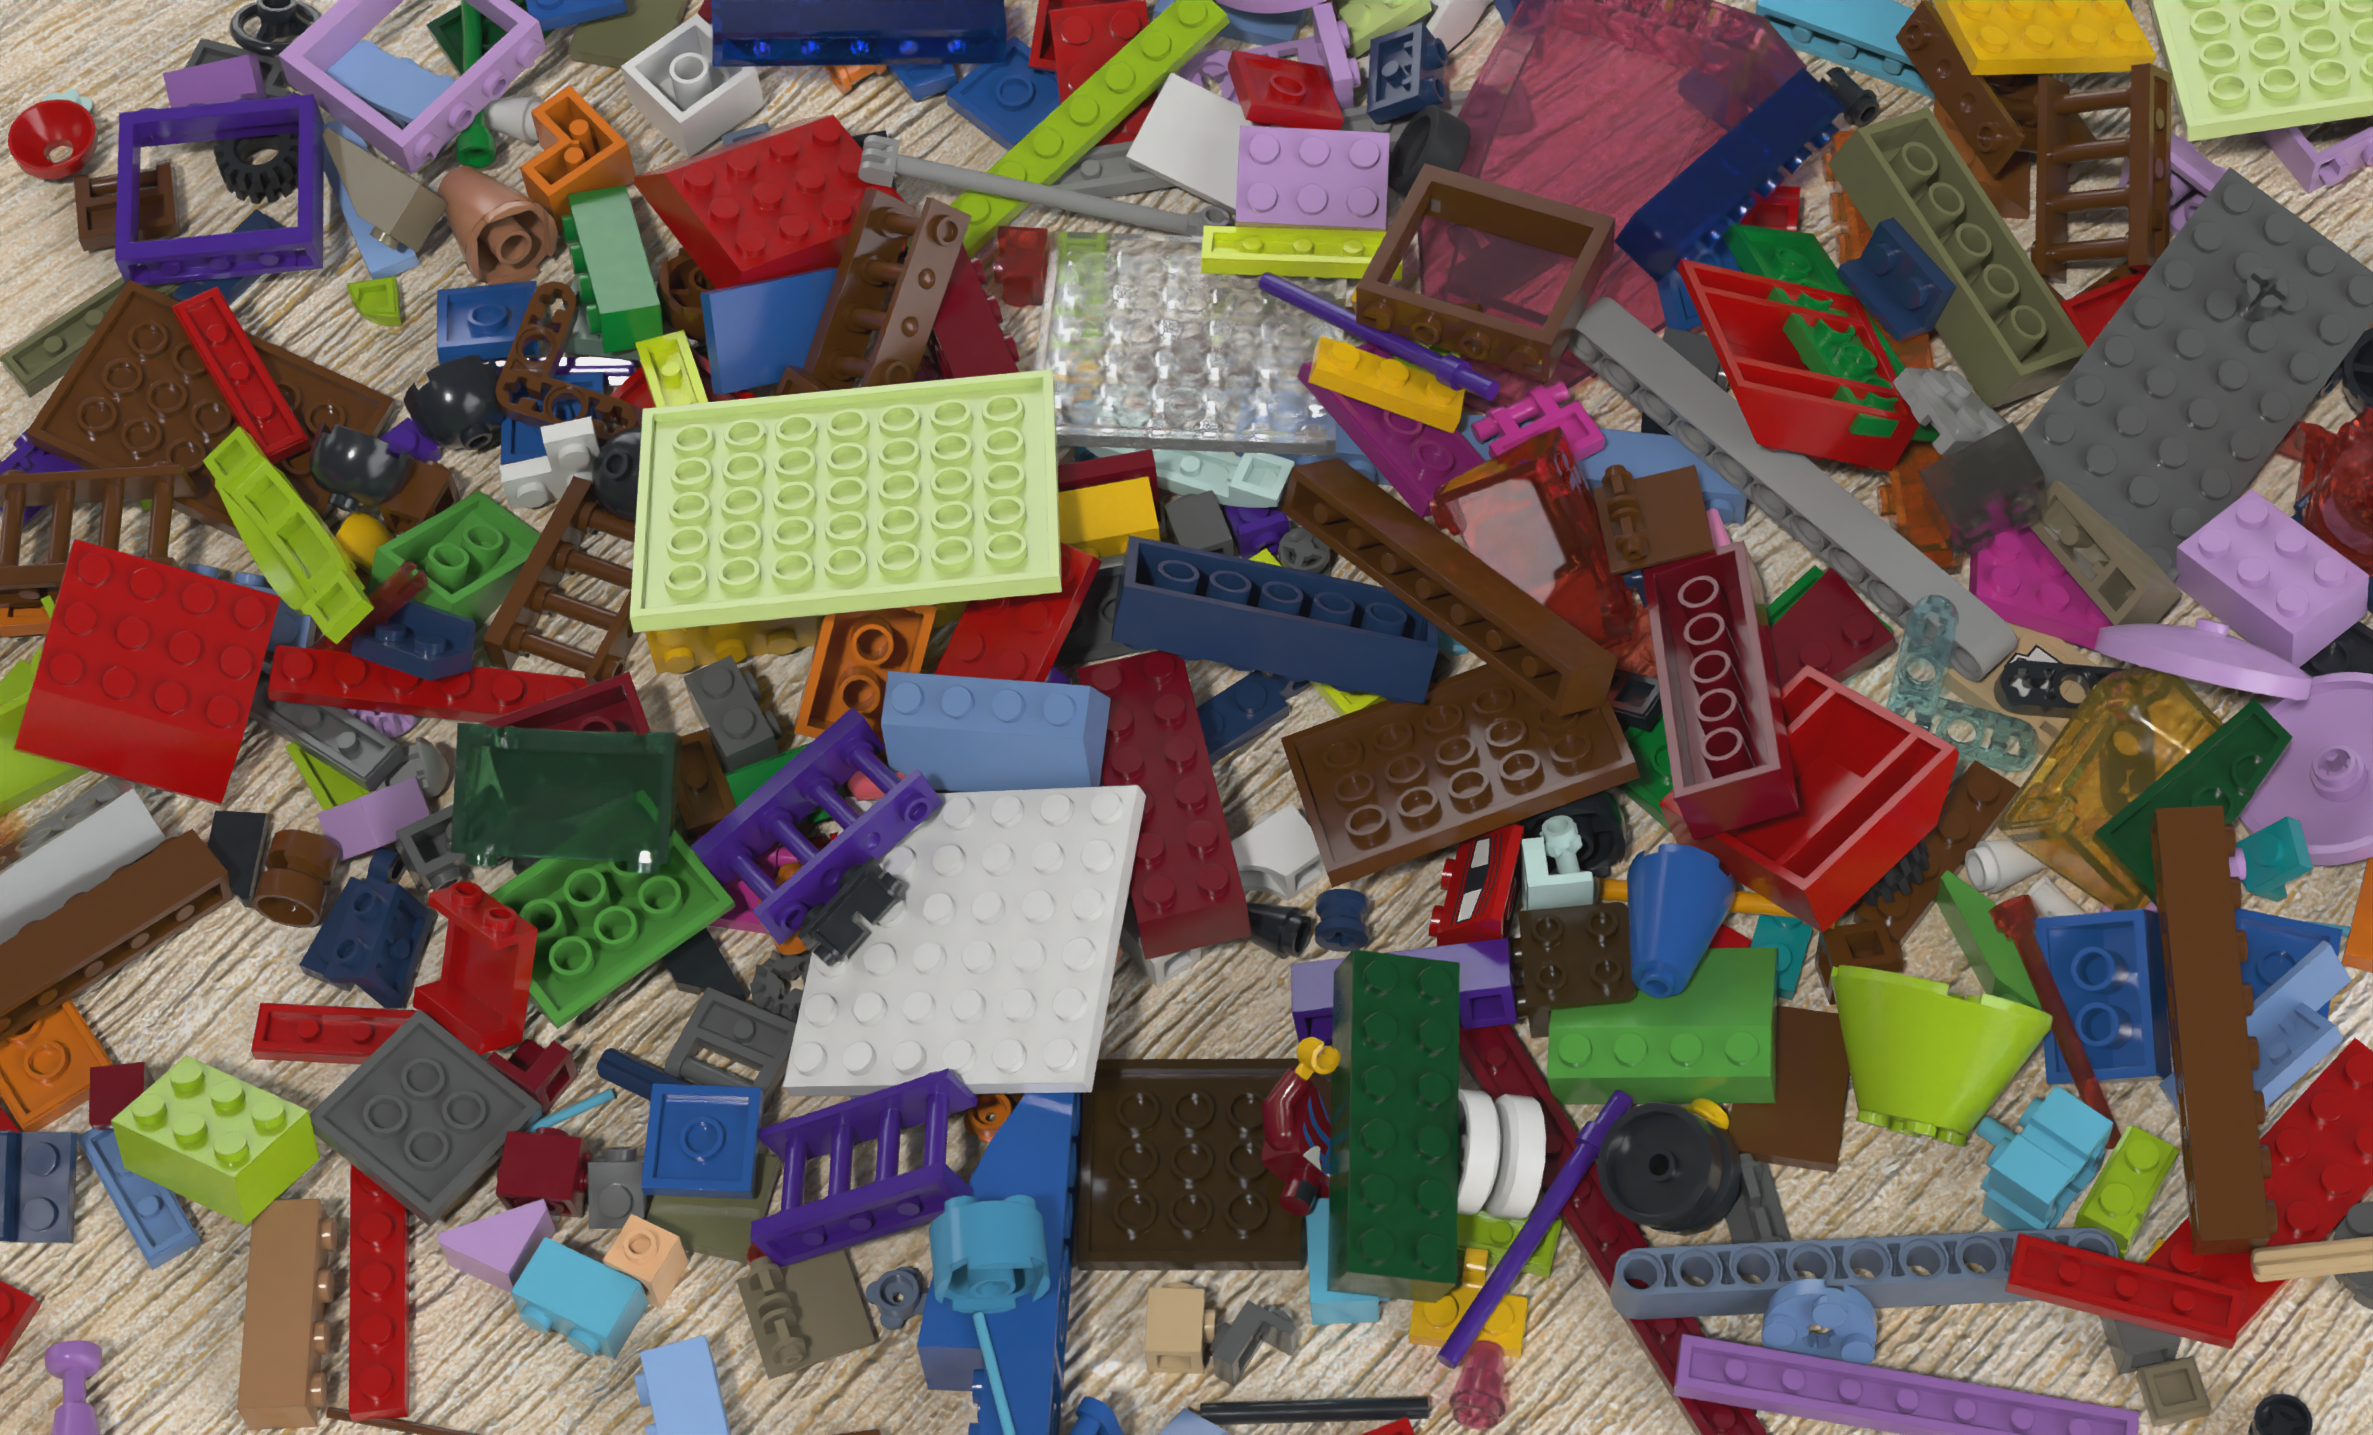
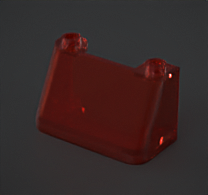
[1430,426,1637,650]

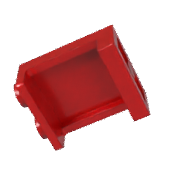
[412,881,538,1055]

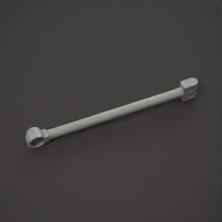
[858,135,1232,248]

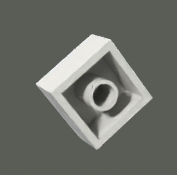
[621,14,764,158]

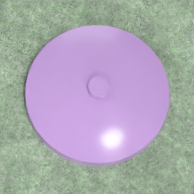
[2095,618,2313,700]
[2239,672,2373,866]

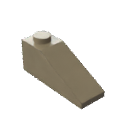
[322,127,448,253]
[2022,480,2183,626]

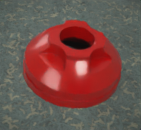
[8,99,98,179]

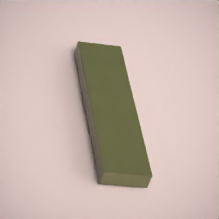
[0,263,185,398]

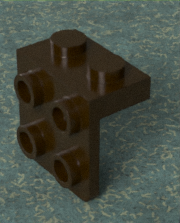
[1511,902,1636,1038]

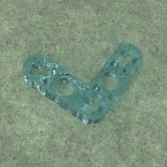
[1886,595,2039,772]

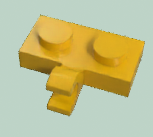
[1408,1247,1528,1358]

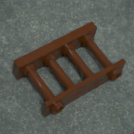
[1895,0,2097,182]
[2030,63,2172,284]
[803,188,972,390]
[0,461,197,608]
[482,476,641,686]

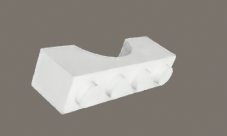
[1120,803,1327,988]

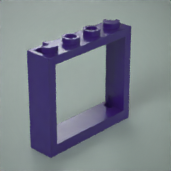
[115,94,324,286]

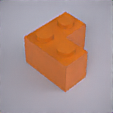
[520,85,636,232]

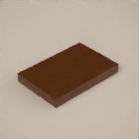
[1728,1005,1849,1173]

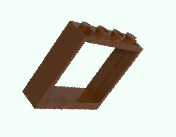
[1356,163,1616,380]

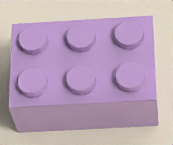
[1235,126,1390,232]
[2176,489,2369,668]

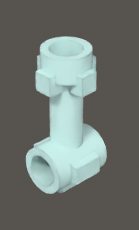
[1540,815,1600,904]

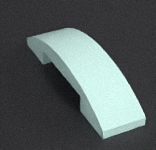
[1085,403,1295,508]

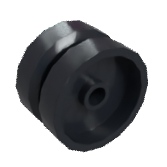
[1597,1102,1742,1236]

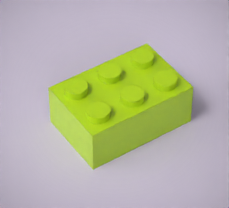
[111,1055,320,1226]

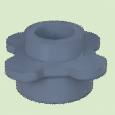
[866,1267,927,1330]

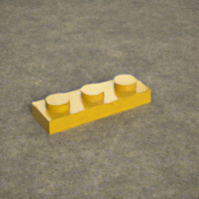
[1308,335,1465,434]

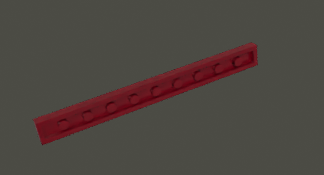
[1459,1024,1768,1435]

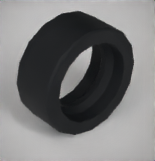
[1388,105,1470,197]

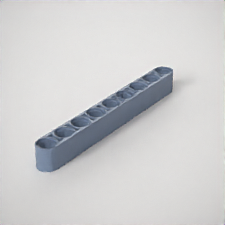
[1610,1227,2118,1320]

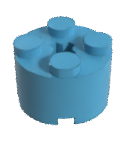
[929,1195,1050,1314]

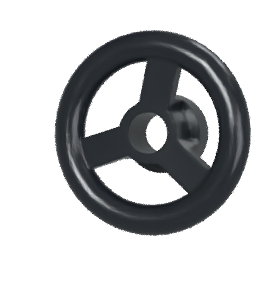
[229,0,322,57]

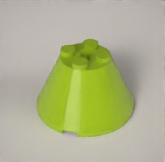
[1831,965,2053,1147]

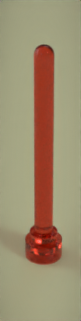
[1988,894,2121,1149]

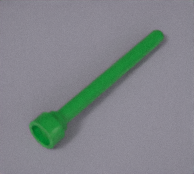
[456,0,496,168]

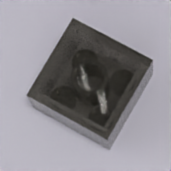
[1918,422,2047,557]

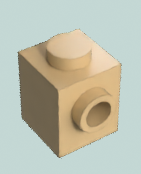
[1144,1282,1217,1374]

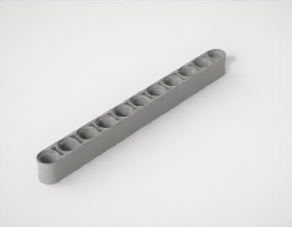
[1567,296,2017,682]

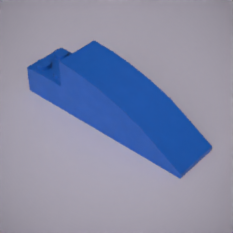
[917,1092,1083,1435]

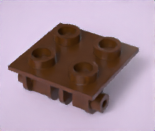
[1593,464,1715,575]

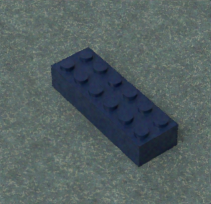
[1111,535,1438,704]

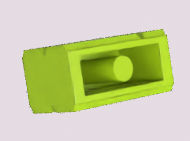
[2073,1125,2179,1259]

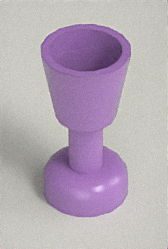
[45,1341,102,1435]

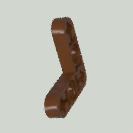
[495,281,638,447]

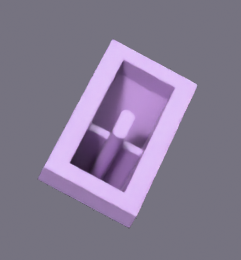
[317,776,431,862]
[437,1199,556,1293]

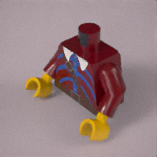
[1261,1037,1340,1216]

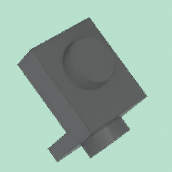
[588,1147,647,1229]
[1210,1300,1298,1387]

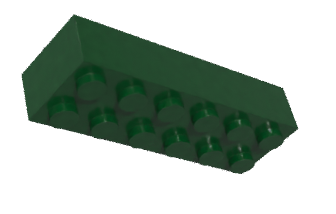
[1327,949,1460,1303]

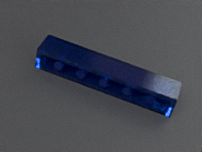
[710,0,1007,67]
[1614,67,1847,283]

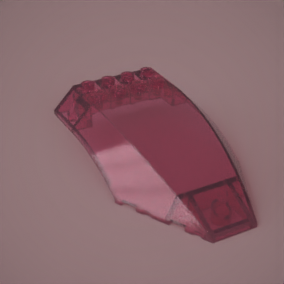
[1417,0,1807,421]

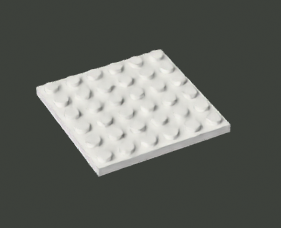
[783,785,1146,1096]

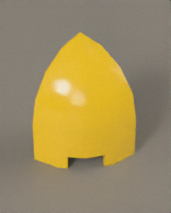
[335,511,394,593]

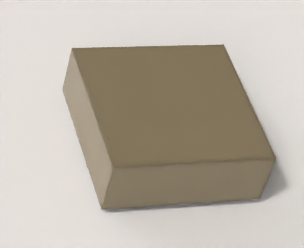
[2136,1356,2211,1428]

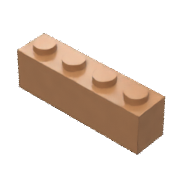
[237,1198,338,1430]

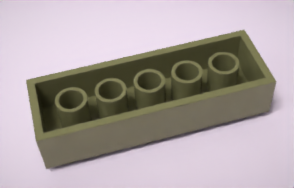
[1828,107,2089,408]

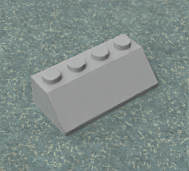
[0,776,166,945]

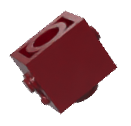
[495,1127,594,1218]

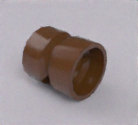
[252,829,340,928]

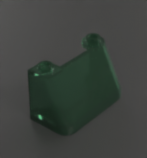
[451,723,683,874]

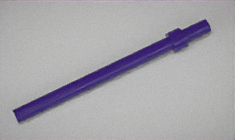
[1259,272,1499,401]
[1436,1090,1633,1369]

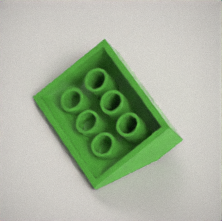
[489,791,736,1029]
[1547,947,1778,1105]

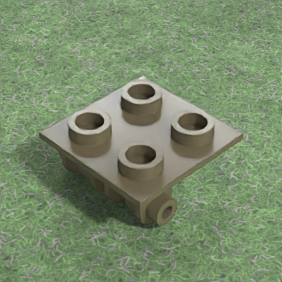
[736,1248,876,1380]

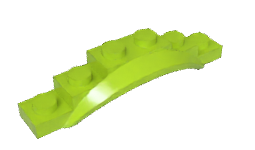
[203,426,374,644]

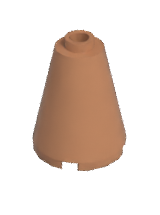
[438,166,558,285]

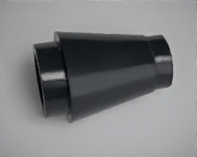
[1244,902,1311,959]

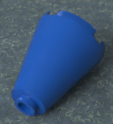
[1627,843,1735,998]

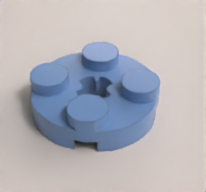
[1762,1278,1877,1365]

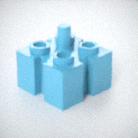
[1976,1085,2113,1231]

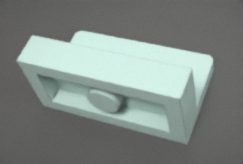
[1521,837,1594,911]

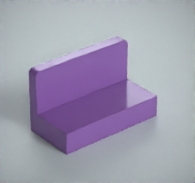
[163,54,267,108]

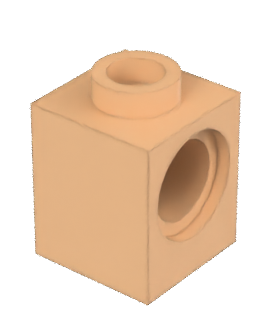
[603,1214,689,1309]

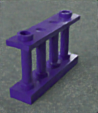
[690,707,942,945]
[750,1068,977,1267]

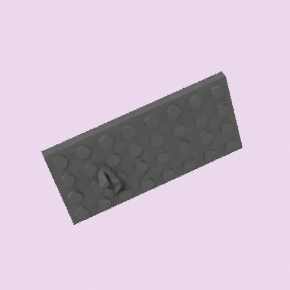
[1988,167,2373,582]

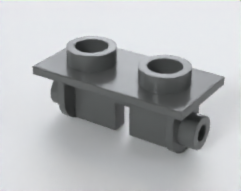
[1725,1153,1790,1276]

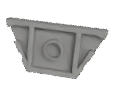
[1893,367,2022,458]

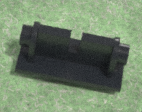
[797,856,903,967]

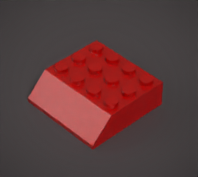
[634,115,908,289]
[1677,259,1919,471]
[14,539,281,806]
[1658,665,1959,933]

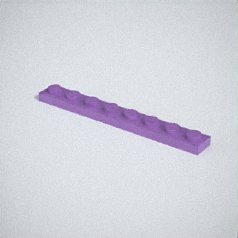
[1673,1334,2139,1435]

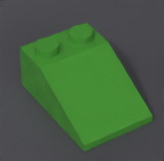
[366,491,541,630]

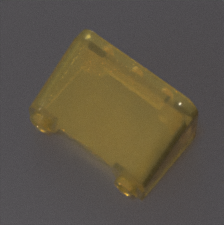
[1997,667,2224,911]

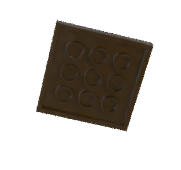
[1077,1058,1302,1271]

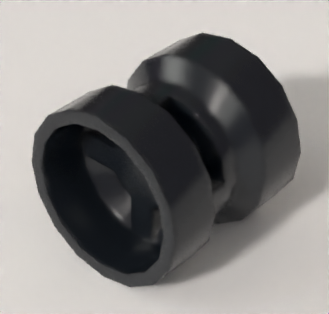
[2247,1394,2313,1435]

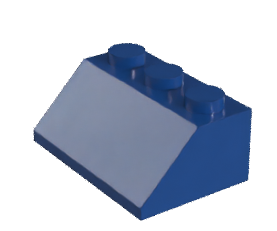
[2034,909,2172,1085]

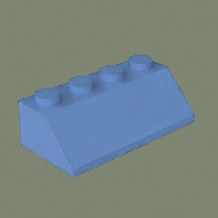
[881,671,1111,793]

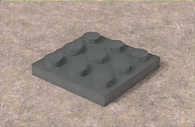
[309,1009,542,1226]

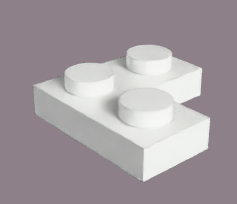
[499,416,600,510]

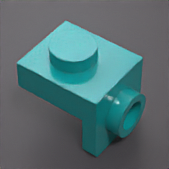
[2236,816,2313,902]

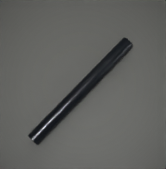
[1200,1396,1428,1425]

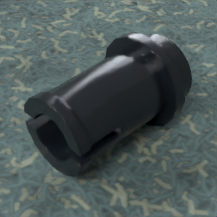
[1818,67,1880,126]

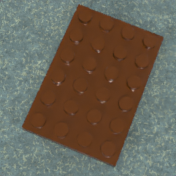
[26,279,395,541]
[1281,664,1640,888]

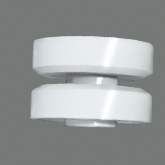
[1457,1089,1546,1220]

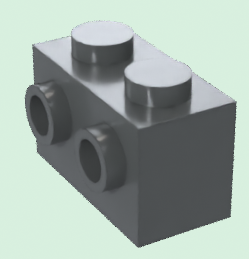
[684,655,783,772]
[395,785,517,893]

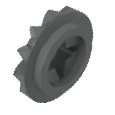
[750,950,812,1023]

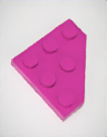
[1969,491,2114,650]

